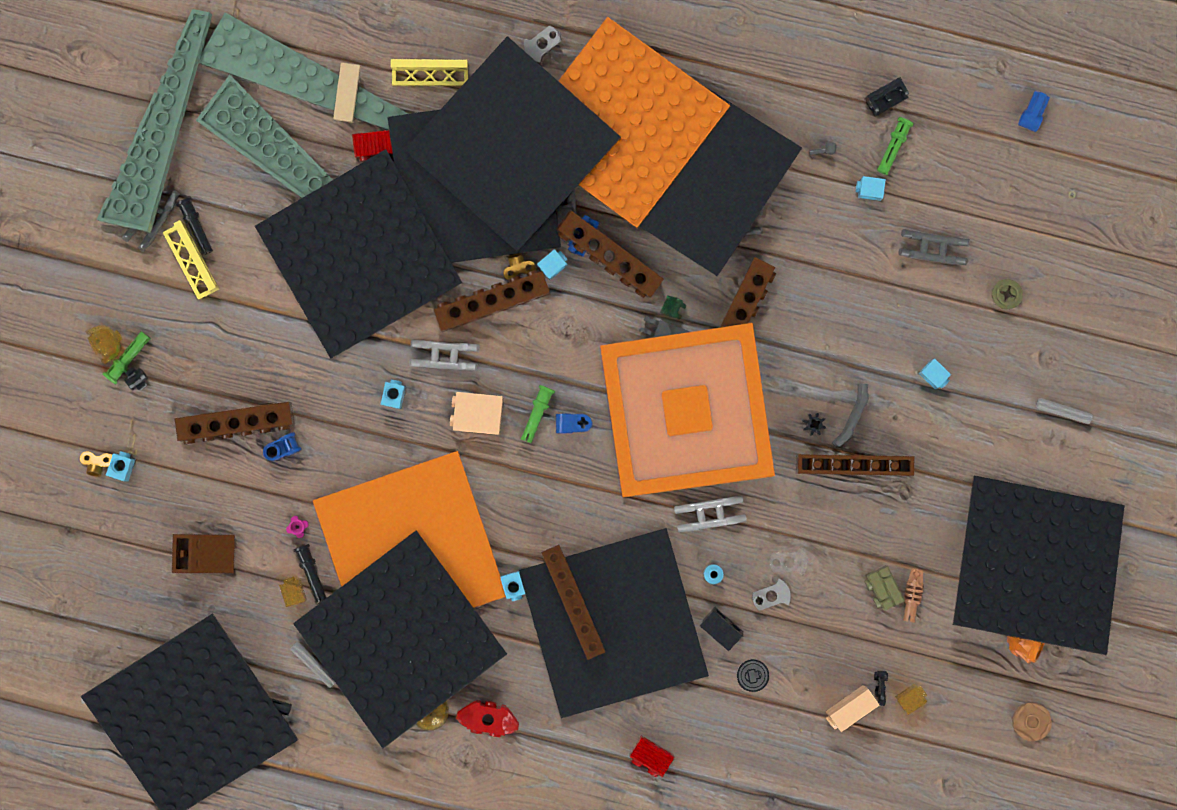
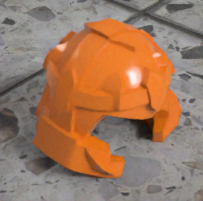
[1007,636,1045,664]

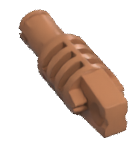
[903,568,924,622]

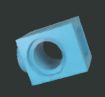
[855,176,886,201]
[537,249,567,280]
[918,359,951,389]
[380,379,406,409]
[106,451,136,481]
[500,571,525,601]

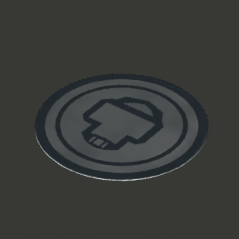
[737,659,769,692]

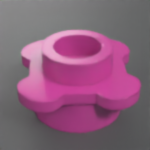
[286,516,309,538]

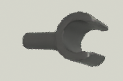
[809,142,836,155]

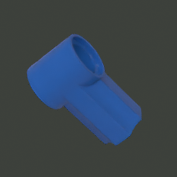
[1018,91,1050,132]

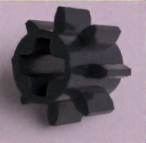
[124,368,148,391]
[802,413,826,436]

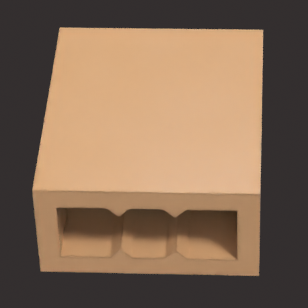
[450,392,503,435]
[825,685,879,732]

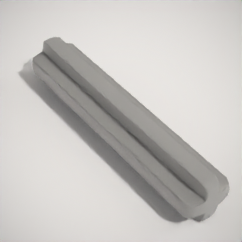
[1036,398,1093,424]
[291,642,335,688]

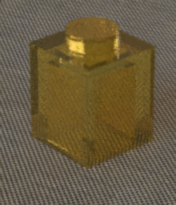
[279,577,307,607]
[895,684,927,715]

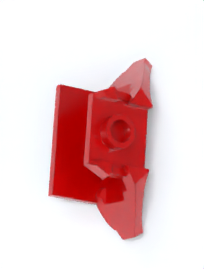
[456,700,519,737]

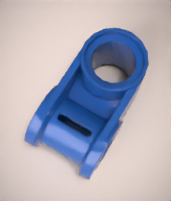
[556,414,593,434]
[263,432,302,461]

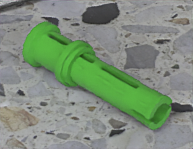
[877,117,914,175]
[102,331,151,385]
[520,385,555,443]

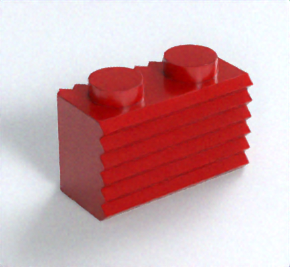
[352,130,393,162]
[629,735,675,777]

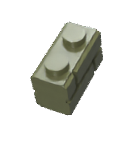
[864,565,905,611]

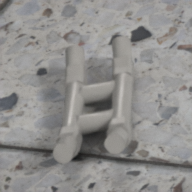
[409,340,480,371]
[674,495,746,533]

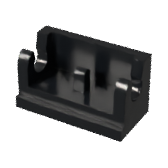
[865,77,909,117]
[700,607,744,651]

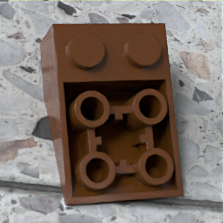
[172,534,235,573]

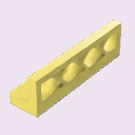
[391,59,469,86]
[163,220,219,300]

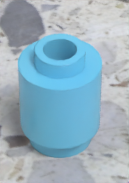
[703,564,724,584]

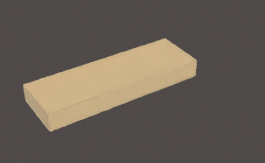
[333,63,361,123]

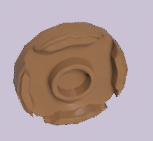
[1012,702,1052,741]

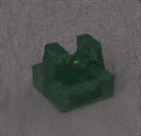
[660,295,687,319]

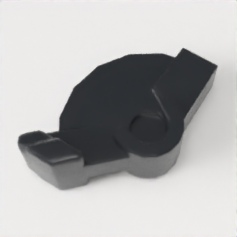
[874,671,888,706]

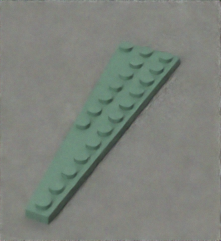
[97,9,212,233]
[199,13,408,130]
[196,75,333,198]

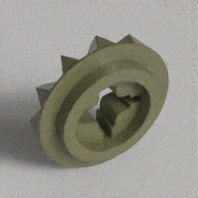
[992,279,1023,310]

